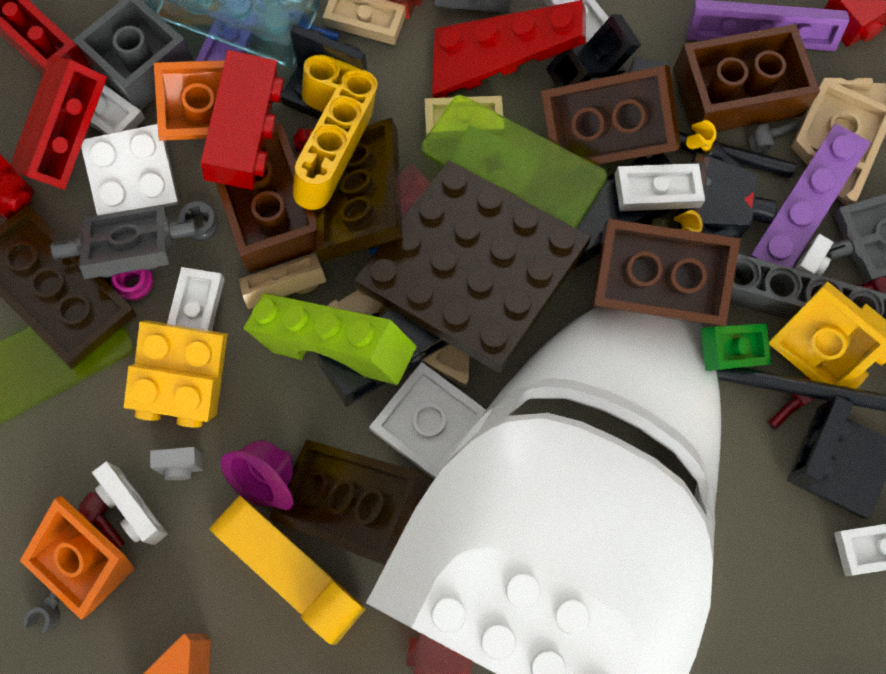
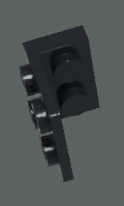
[281,25,368,119]
[787,396,886,519]

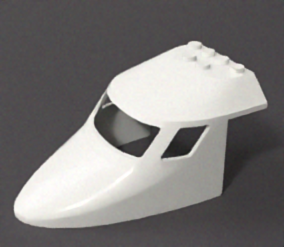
[366,307,721,674]

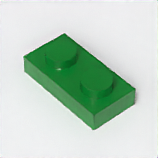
[701,323,771,371]

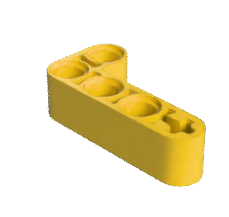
[293,55,378,210]
[209,495,366,645]

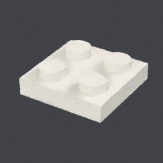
[81,124,180,215]
[369,362,486,479]

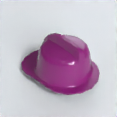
[220,440,294,510]

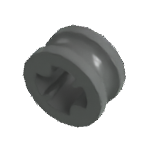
[179,201,219,242]

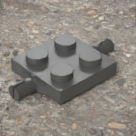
[826,194,886,284]
[51,204,197,279]

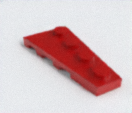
[432,0,586,98]

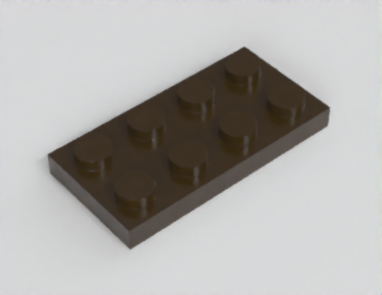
[315,117,402,262]
[0,204,137,370]
[269,439,431,566]

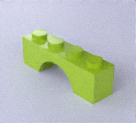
[243,293,417,385]

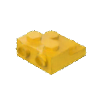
[769,281,886,389]
[123,320,228,428]

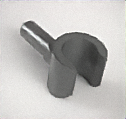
[748,120,798,154]
[23,591,60,634]

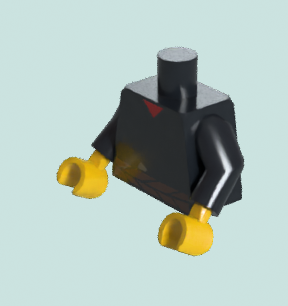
[674,120,777,239]

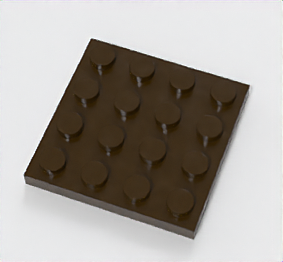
[354,160,591,374]

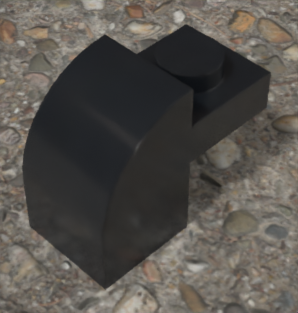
[546,14,641,87]

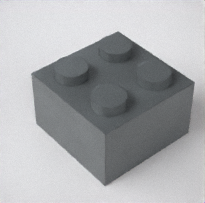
[72,0,194,110]

